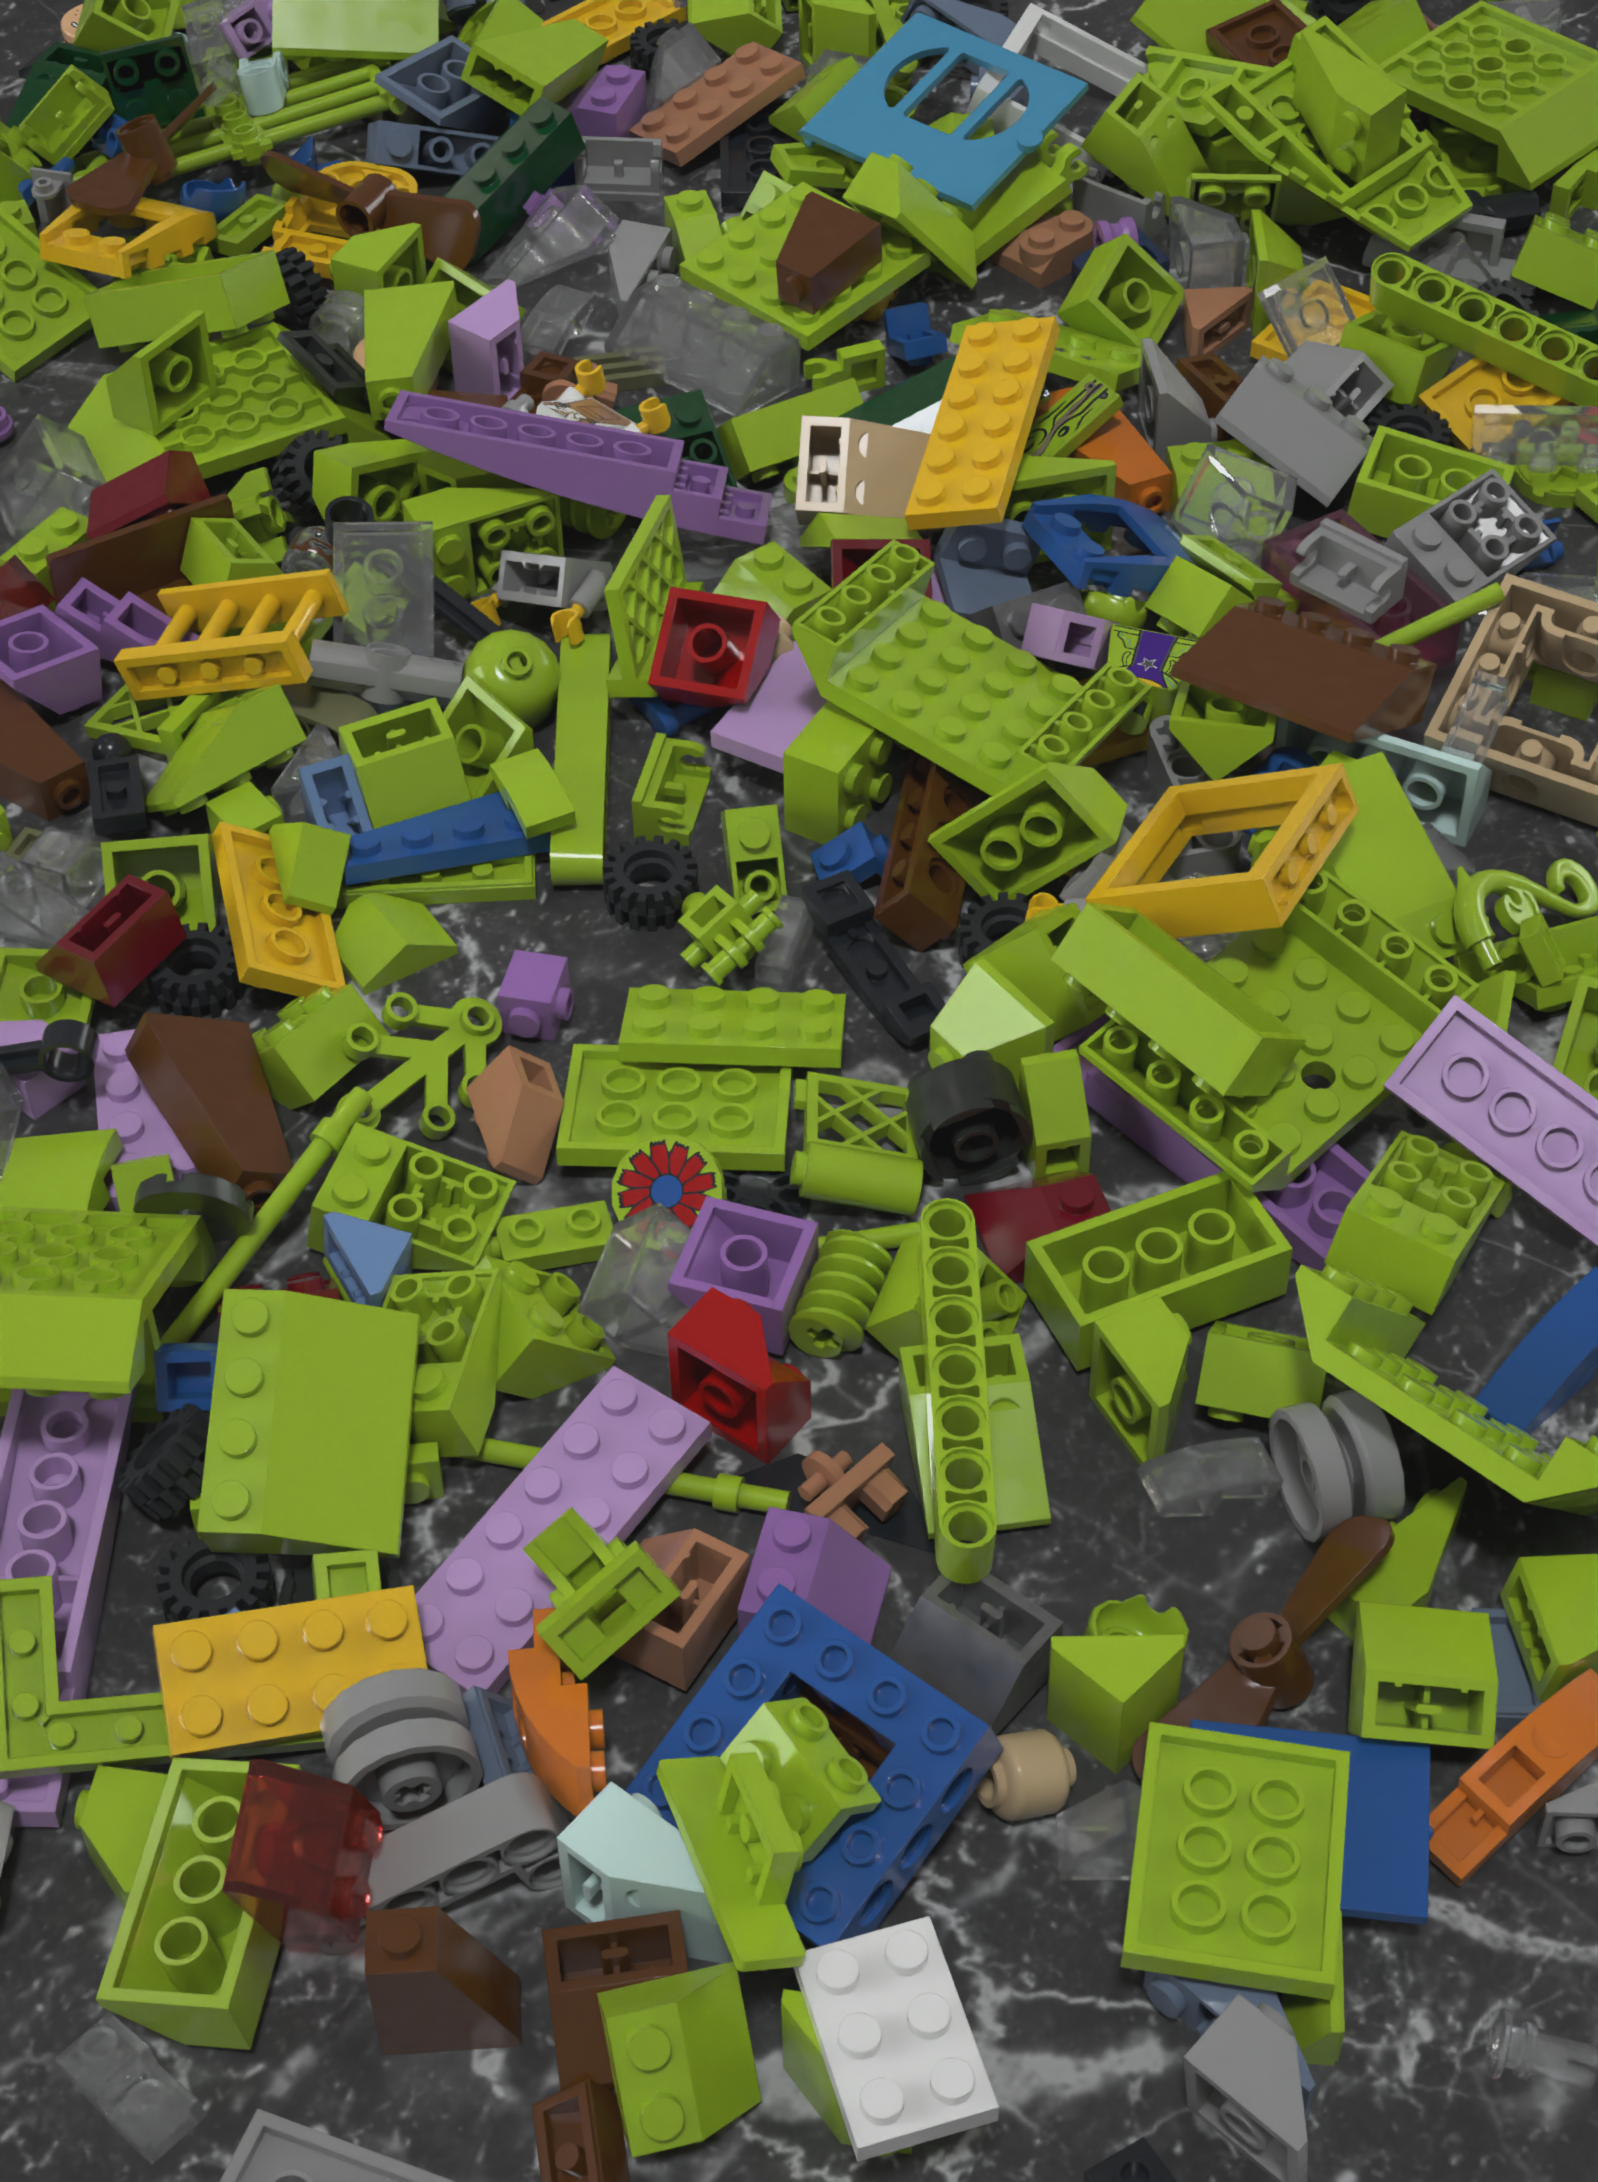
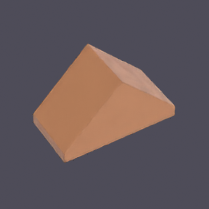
[1181,286,1254,357]

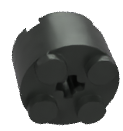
[906,1050,1033,1185]

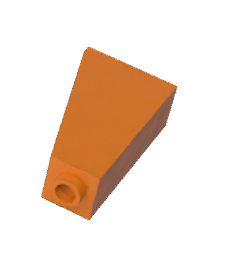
[1032,386,1172,514]

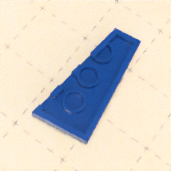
[343,791,551,885]

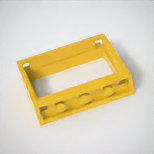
[1085,763,1359,939]

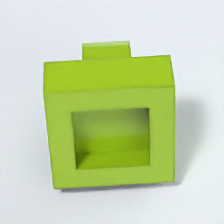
[1499,913,1565,988]

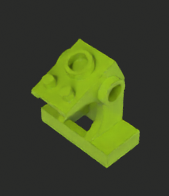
[523,1507,681,1681]

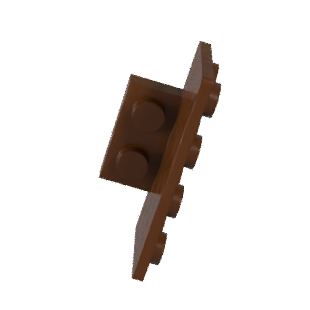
[46,493,234,616]

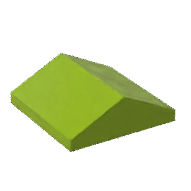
[800,512,923,549]
[0,947,96,1025]

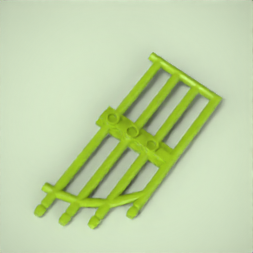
[72,58,407,185]

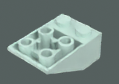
[557,1781,767,1971]

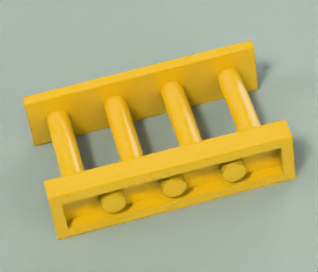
[114,569,349,701]

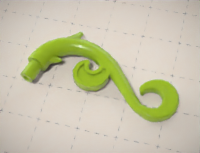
[1453,858,1598,973]

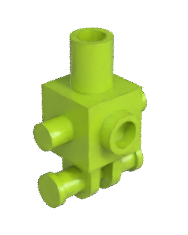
[678,885,784,986]

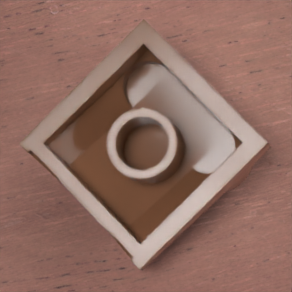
[987,210,1094,290]

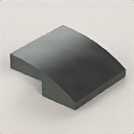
[277,330,371,414]

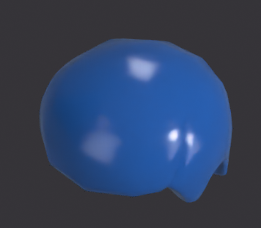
[179,177,246,225]

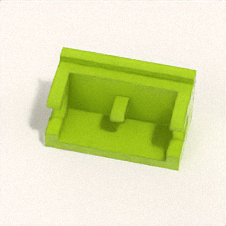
[18,64,115,165]
[631,732,713,846]

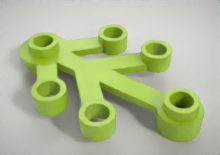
[333,992,502,1140]

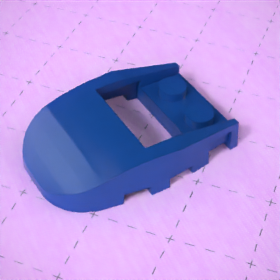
[1021,494,1211,598]

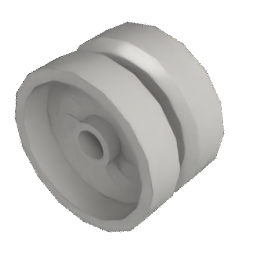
[1269,1389,1405,1543]
[320,1668,483,1831]

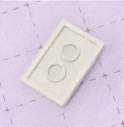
[793,1916,999,2162]

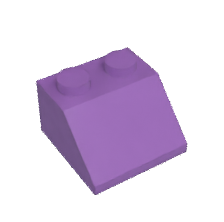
[562,64,648,138]
[0,604,102,715]
[668,1196,819,1356]
[737,1507,892,1646]

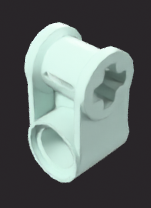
[237,51,289,116]

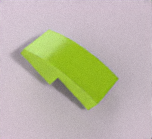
[489,748,576,839]

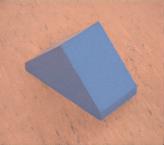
[298,753,373,836]
[323,1211,412,1307]

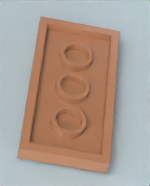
[628,41,806,167]

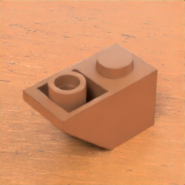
[466,1045,564,1186]

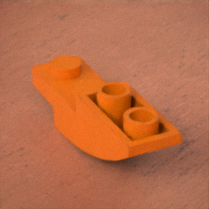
[508,1607,607,1817]
[1429,1668,1598,1888]

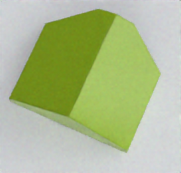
[335,892,458,995]

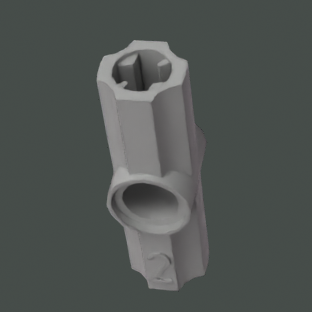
[306,639,463,707]

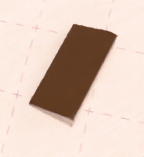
[532,2078,630,2182]

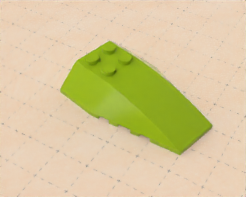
[1198,15,1473,252]

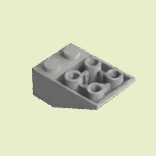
[1384,468,1557,635]

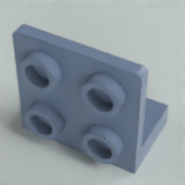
[933,518,1041,619]

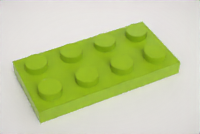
[619,984,846,1068]

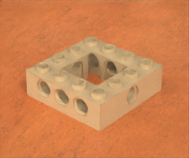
[1424,573,1598,827]

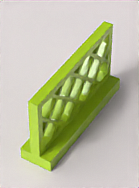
[604,494,705,698]
[83,622,287,762]

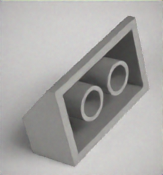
[1213,355,1373,507]

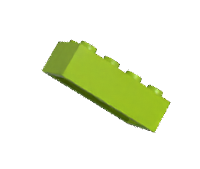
[83,250,290,353]
[1050,902,1306,1099]

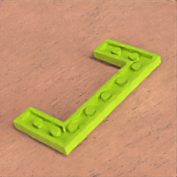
[0,1549,381,1779]

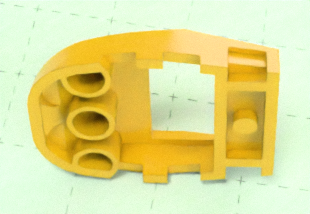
[261,161,418,280]
[39,197,218,279]

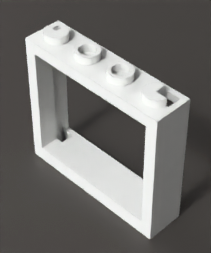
[965,3,1148,183]

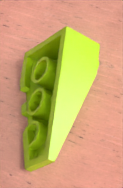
[312,439,431,559]

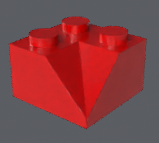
[648,586,781,708]
[667,1287,811,1465]

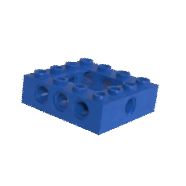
[625,1583,1004,1948]

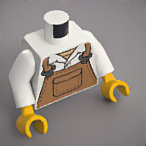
[536,359,671,434]

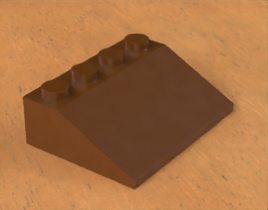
[1170,596,1437,743]

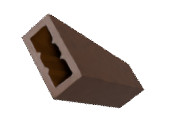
[0,678,91,821]
[125,1012,293,1211]

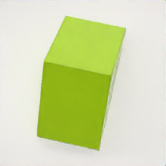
[269,822,351,915]

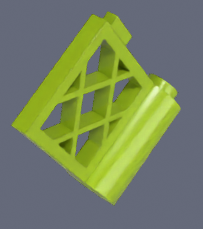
[790,1071,923,1216]

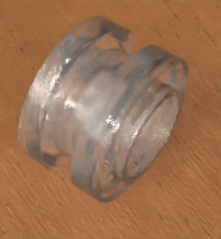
[309,290,365,357]

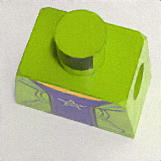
[1107,624,1199,735]

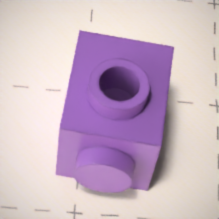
[497,950,574,1041]

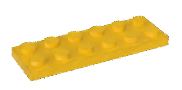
[904,316,1060,530]

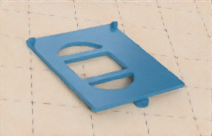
[797,13,1089,212]

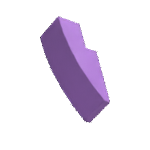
[54,577,199,662]

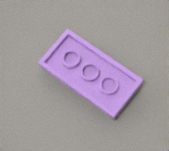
[94,1029,199,1212]

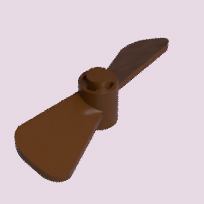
[66,82,217,216]
[260,151,481,270]
[1132,1515,1395,1781]

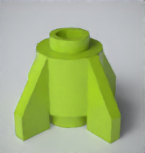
[227,467,295,564]

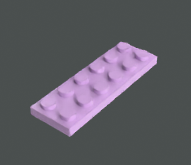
[1383,995,1598,1249]
[415,1365,713,1694]

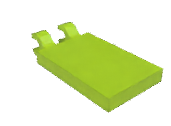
[949,129,1089,267]

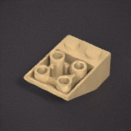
[795,415,942,532]

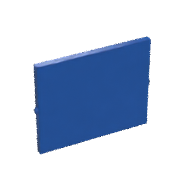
[1190,1719,1434,1925]

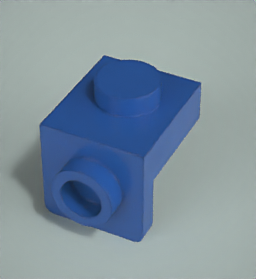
[883,302,948,366]
[810,821,890,884]

